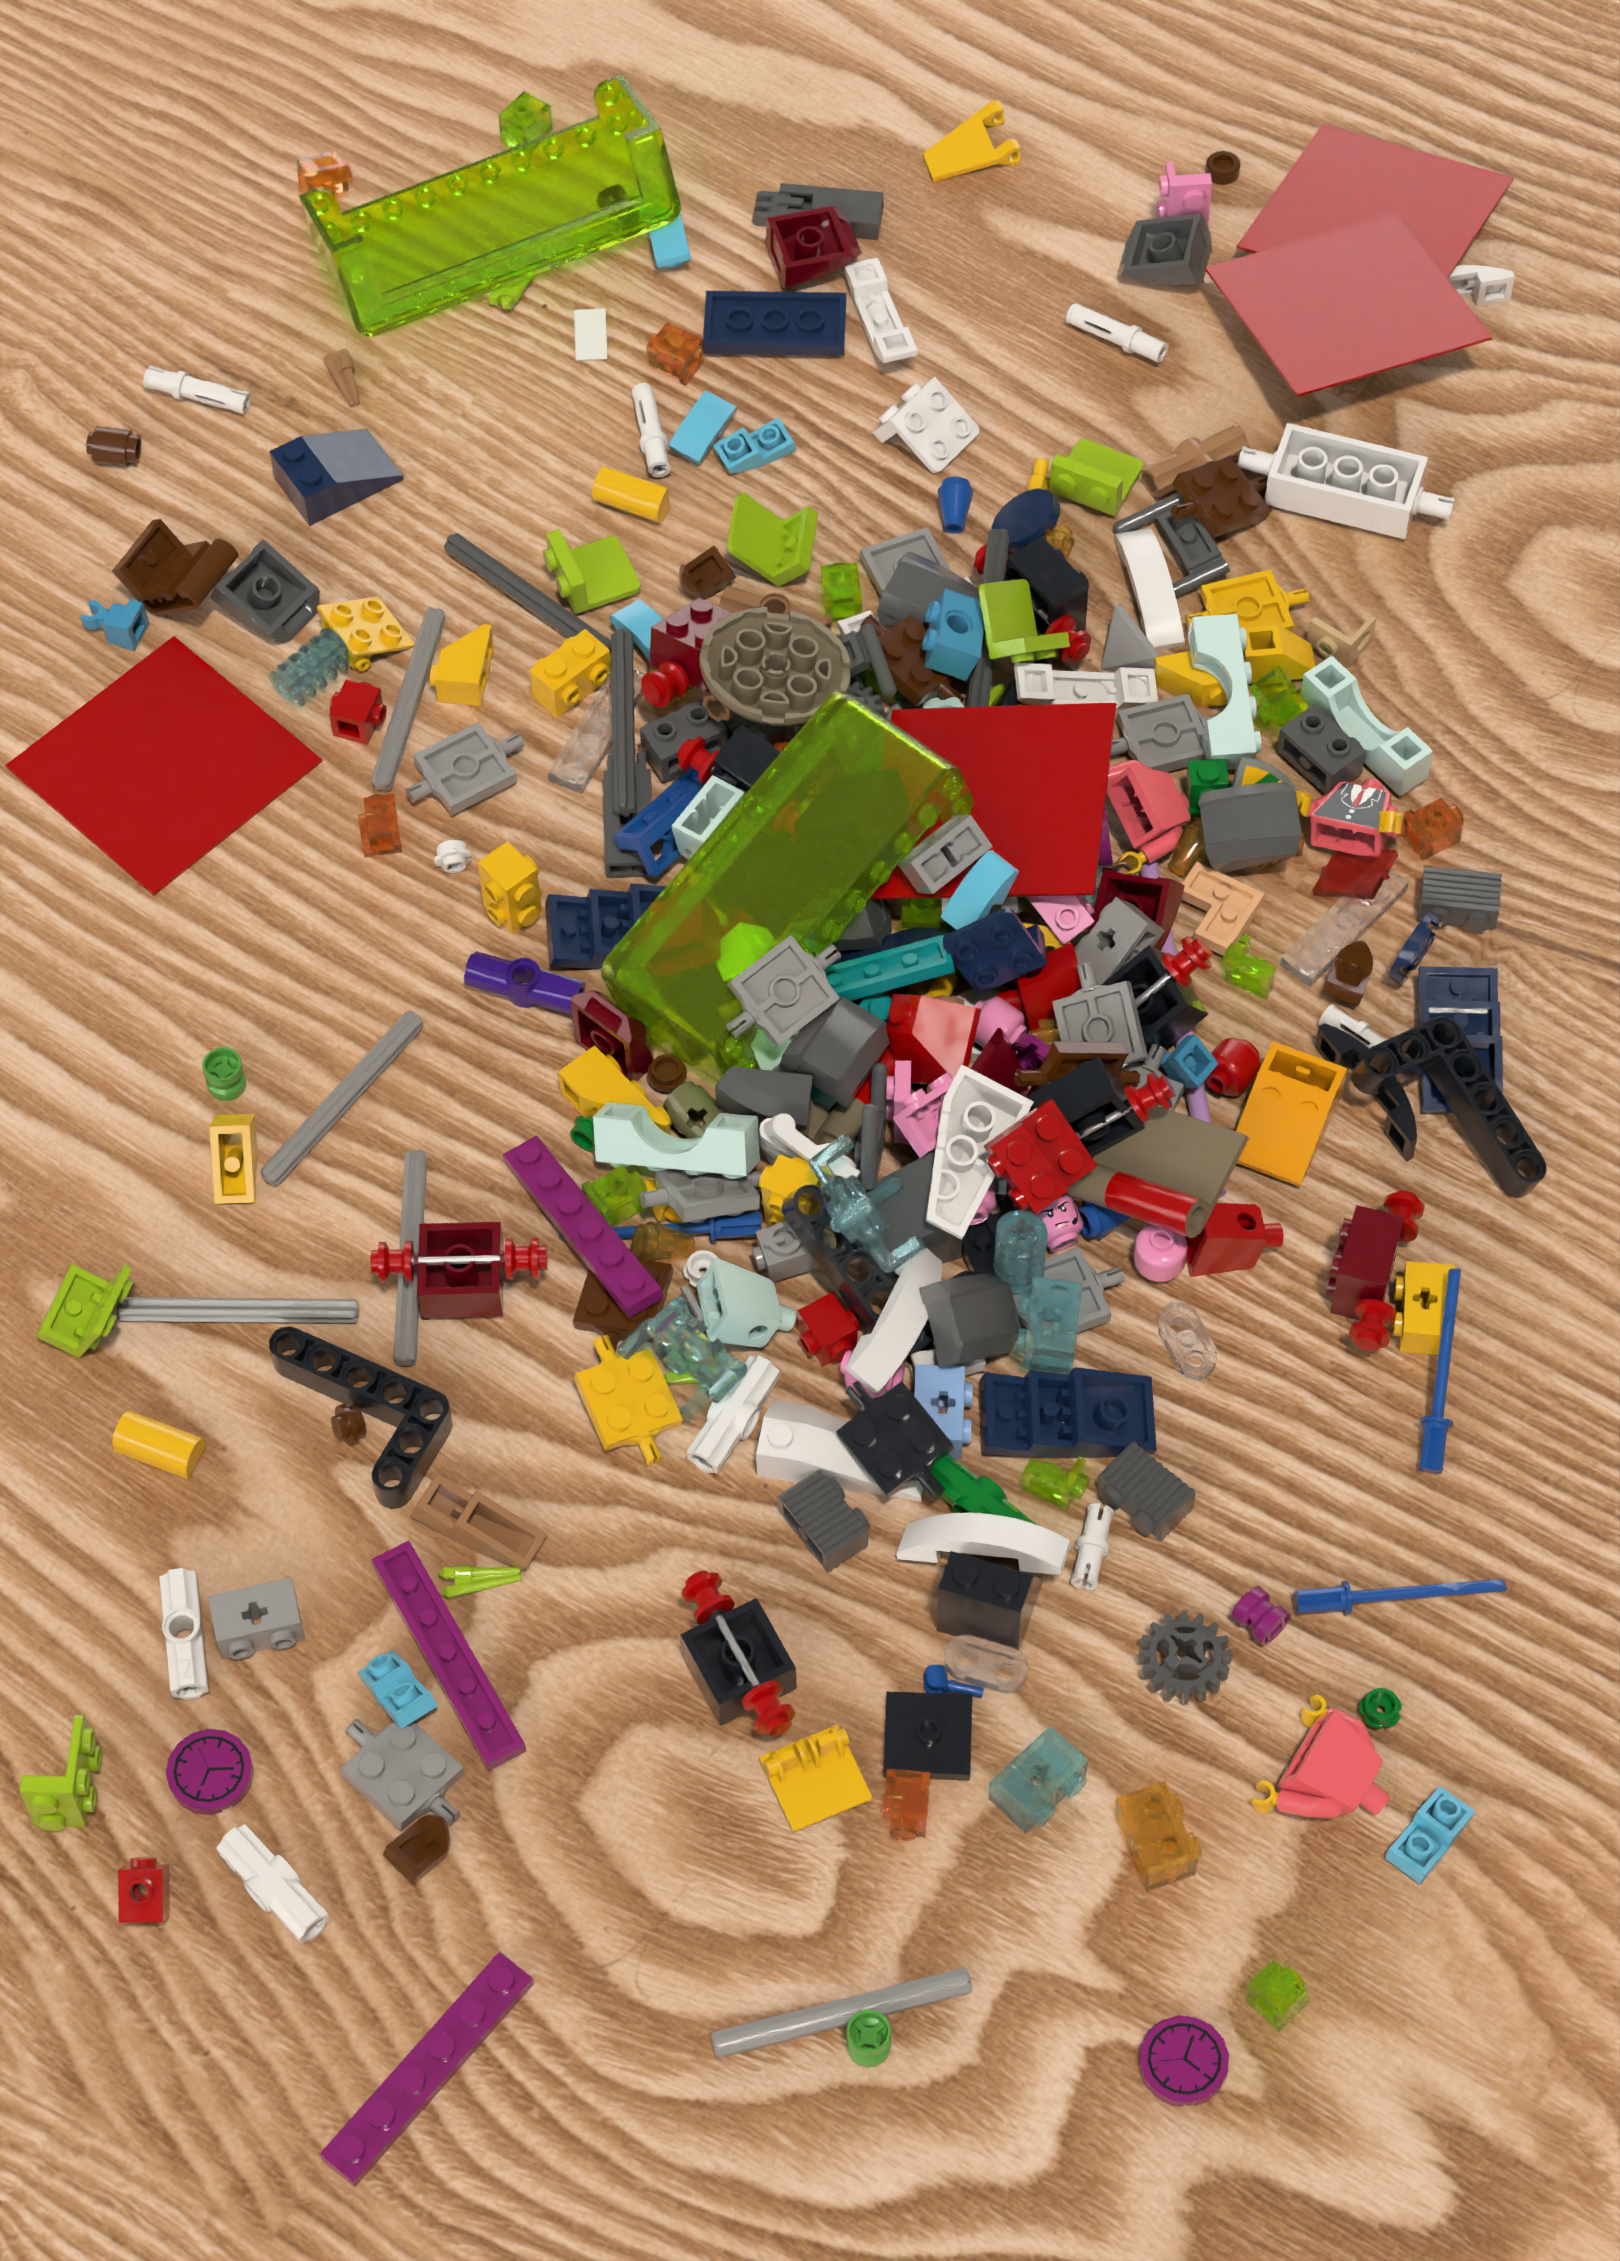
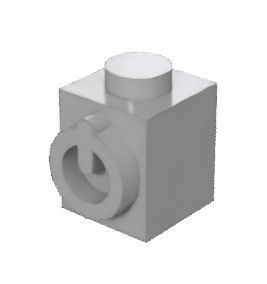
[751,1221,816,1282]

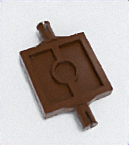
[1171,456,1271,538]
[861,614,965,707]
[1014,1042,1140,1111]
[573,1234,673,1358]

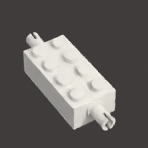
[1238,423,1455,539]

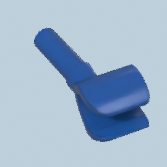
[923,1664,984,1698]

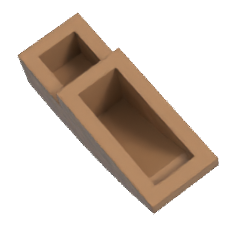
[410,1473,547,1571]

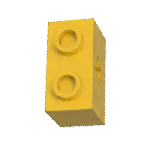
[1393,1261,1455,1355]

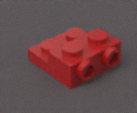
[983,1099,1097,1214]

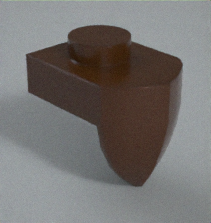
[679,545,736,600]
[1322,940,1373,1006]
[383,1814,451,1884]

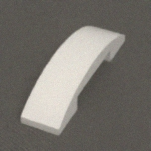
[844,257,918,363]
[1448,265,1515,306]
[1115,528,1185,651]
[1014,663,1158,711]
[845,1237,942,1394]
[896,1513,1071,1575]

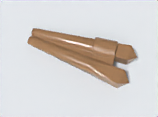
[323,349,360,407]
[1330,374,1376,403]

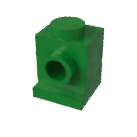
[1185,759,1229,818]

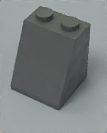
[842,1152,962,1280]

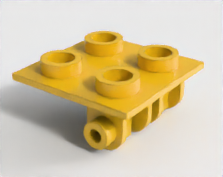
[317,596,415,672]
[759,1724,873,1833]

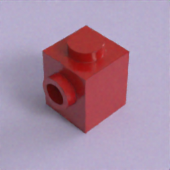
[329,679,387,745]
[797,1292,860,1367]
[118,1857,170,1923]

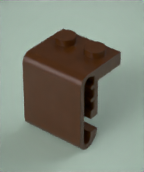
[112,519,239,616]

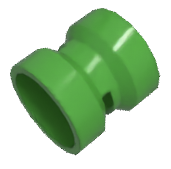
[202,1047,246,1101]
[846,2010,891,2068]

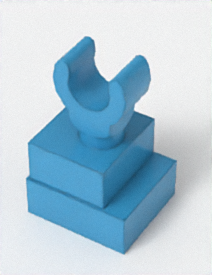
[80,599,150,651]
[1160,1034,1218,1089]

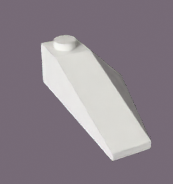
[925,1064,1034,1240]
[756,1400,923,1502]

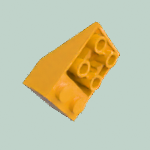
[1236,1041,1347,1187]

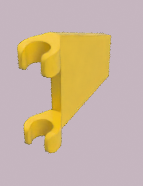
[923,100,1021,182]

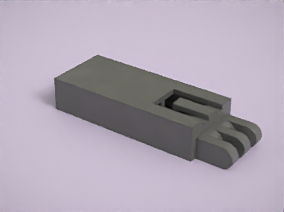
[752,183,884,240]
[603,751,654,878]

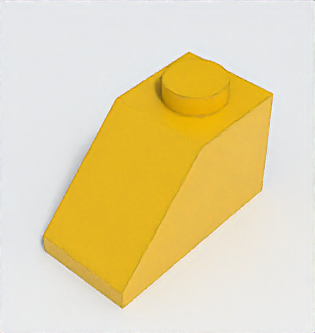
[430,624,494,706]
[1154,651,1227,708]
[209,1114,258,1204]

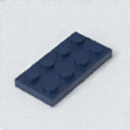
[703,291,846,356]

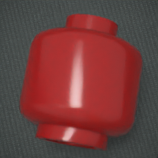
[1206,1038,1261,1096]

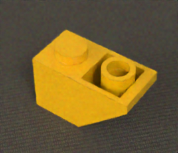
[1240,624,1315,683]

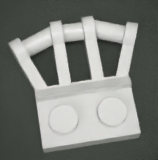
[759,1113,861,1205]

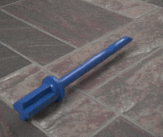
[559,1212,762,1243]
[1419,1268,1461,1474]
[1293,1579,1507,1615]

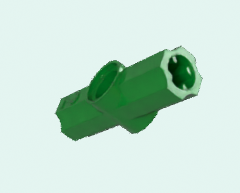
[930,1453,1037,1525]

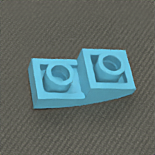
[646,205,691,268]
[668,390,737,465]
[713,417,797,474]
[609,599,663,671]
[941,850,1019,930]
[357,1650,437,1729]
[1385,1786,1476,1885]

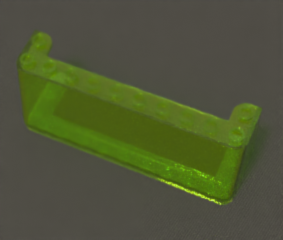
[299,74,681,337]
[601,690,975,1082]

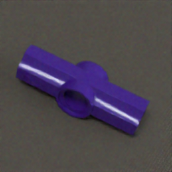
[464,951,585,1015]

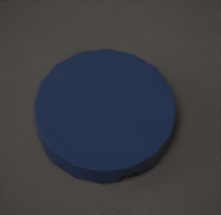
[991,488,1060,552]
[1389,911,1443,984]

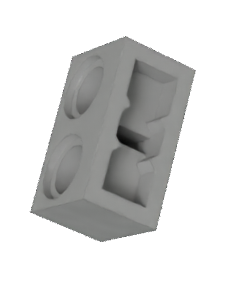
[896,815,993,894]

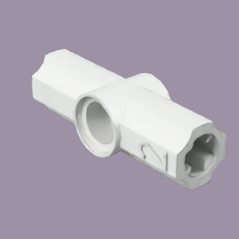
[687,1355,780,1474]
[159,1568,209,1700]
[216,1824,330,1944]

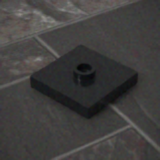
[884,1691,973,1781]

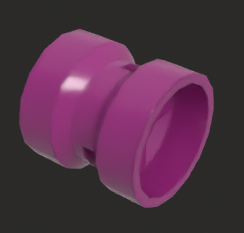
[1231,1586,1291,1646]

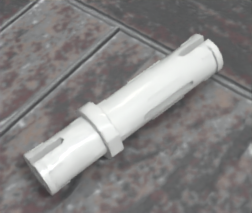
[1066,303,1169,363]
[143,365,251,414]
[631,383,671,478]

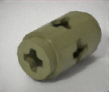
[663,1081,725,1139]

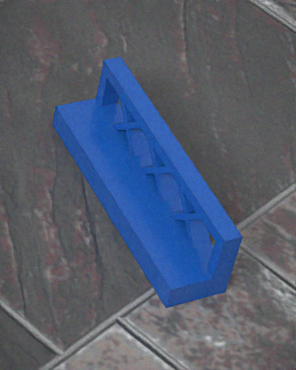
[613,751,714,877]

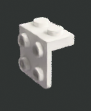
[873,377,979,473]

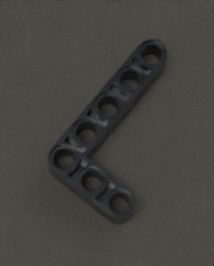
[1351,1016,1547,1198]
[782,1185,978,1356]
[269,1326,453,1509]

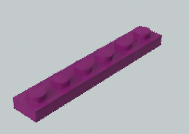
[503,1135,663,1318]
[371,1540,526,1771]
[320,1951,534,2187]

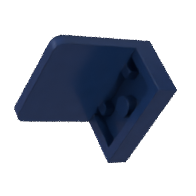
[943,908,1048,995]

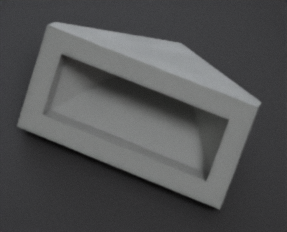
[1101,604,1160,673]

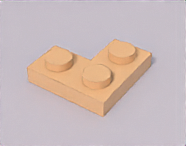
[1181,862,1265,957]

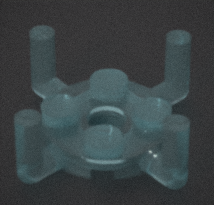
[809,1134,926,1273]
[617,1297,748,1423]

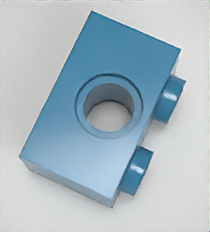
[922,588,984,681]

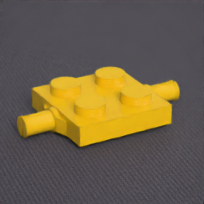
[1185,569,1310,633]
[573,1335,683,1466]

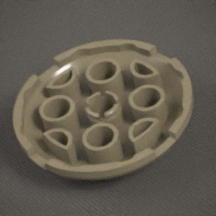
[700,607,851,726]

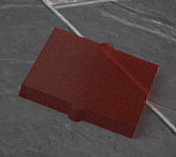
[1312,849,1398,900]

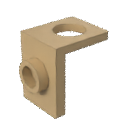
[1307,616,1377,668]

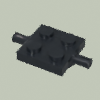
[836,1381,954,1500]

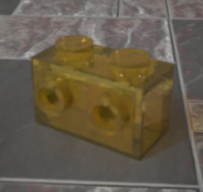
[1114,1781,1202,1892]

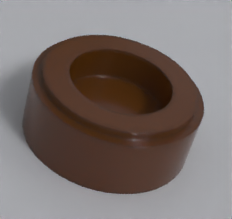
[1205,151,1241,185]

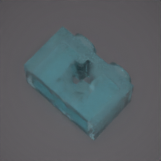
[1016,1277,1082,1374]
[988,1726,1088,1834]

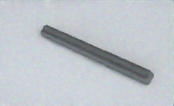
[967,528,1009,707]
[444,533,611,655]
[611,628,636,817]

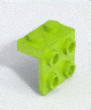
[1050,439,1143,516]
[727,493,818,587]
[543,529,641,614]
[979,579,1070,663]
[35,1264,133,1358]
[20,1715,102,1831]

